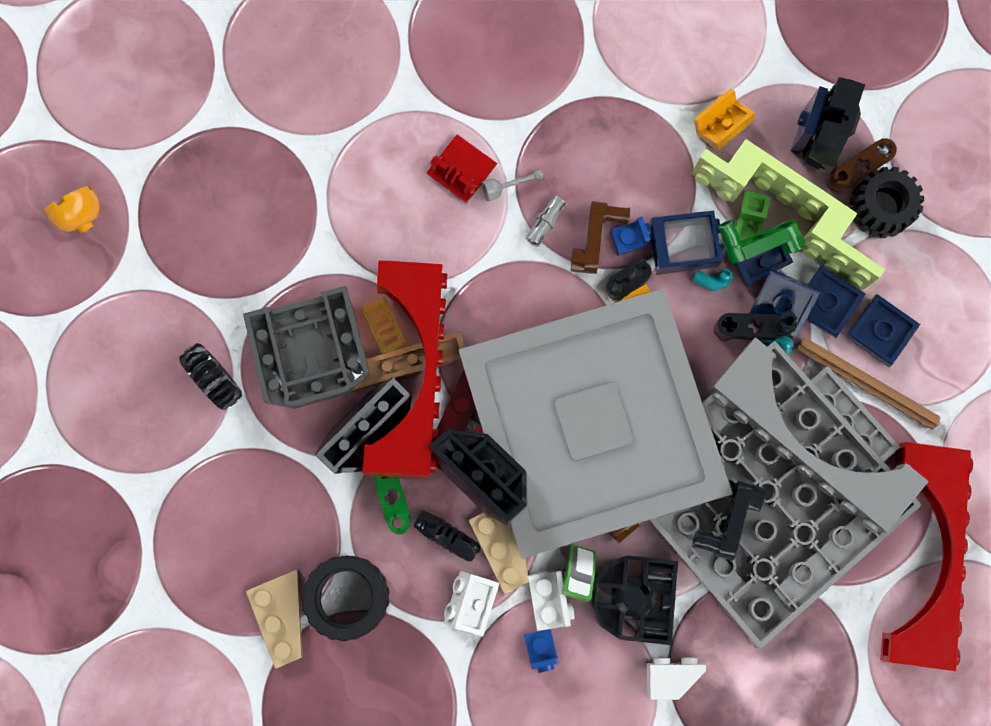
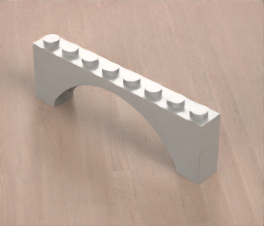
[709,337,929,533]

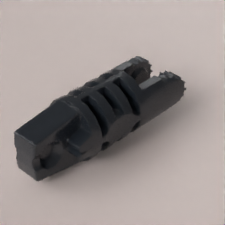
[414,511,481,562]

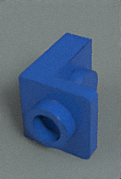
[610,217,652,256]
[524,629,559,673]

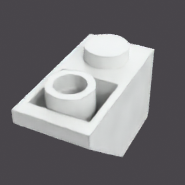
[646,657,706,700]

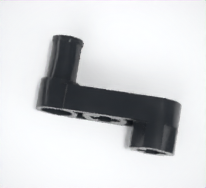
[714,312,797,342]
[692,481,765,561]

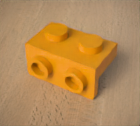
[694,89,756,151]

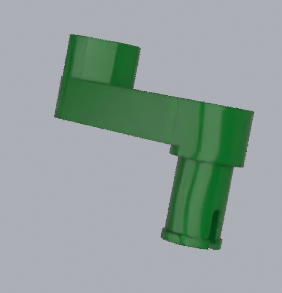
[717,220,806,264]
[373,477,411,535]

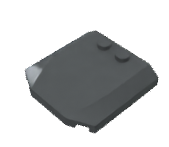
[243,286,370,409]

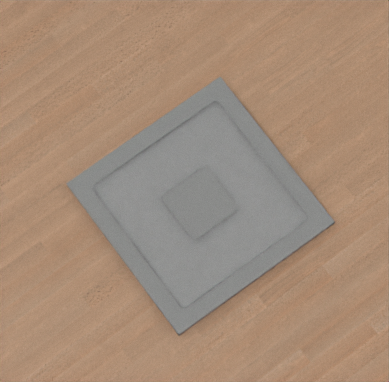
[459,288,733,559]

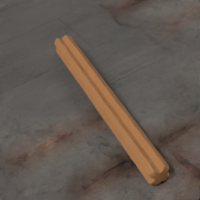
[796,337,941,429]

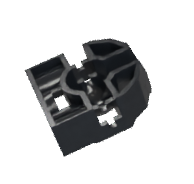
[801,77,865,174]
[590,555,678,645]

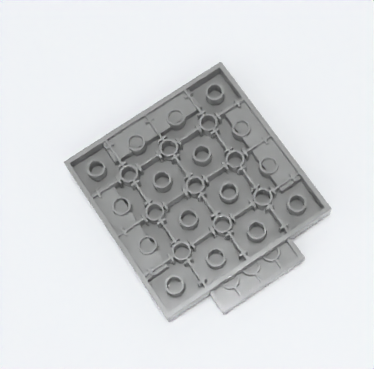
[647,341,922,649]

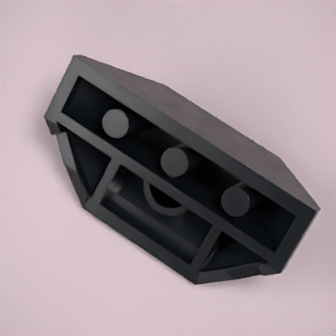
[314,377,412,474]
[429,429,527,525]

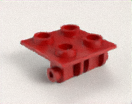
[426,134,498,203]

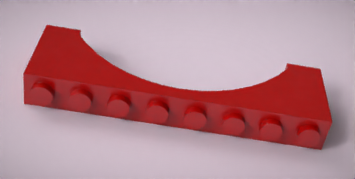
[363,260,448,480]
[880,442,974,672]

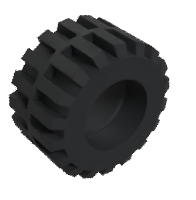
[849,166,925,238]

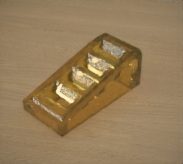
[361,296,407,355]

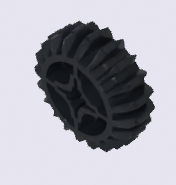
[179,343,242,410]

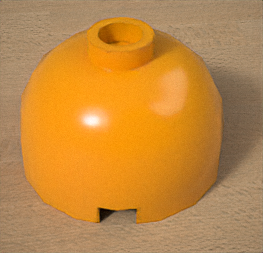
[43,186,101,234]

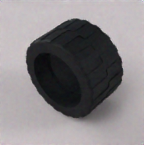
[302,556,390,642]

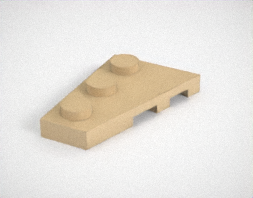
[468,513,529,594]
[246,569,303,669]

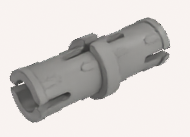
[525,195,567,247]

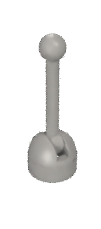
[482,170,543,201]

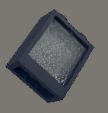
[649,210,725,275]

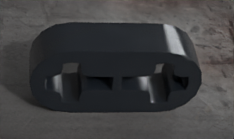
[606,260,652,300]

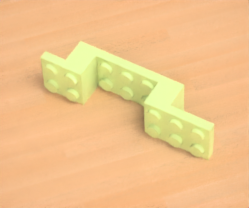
[691,139,885,290]

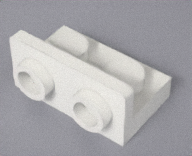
[444,571,499,636]
[528,571,575,631]

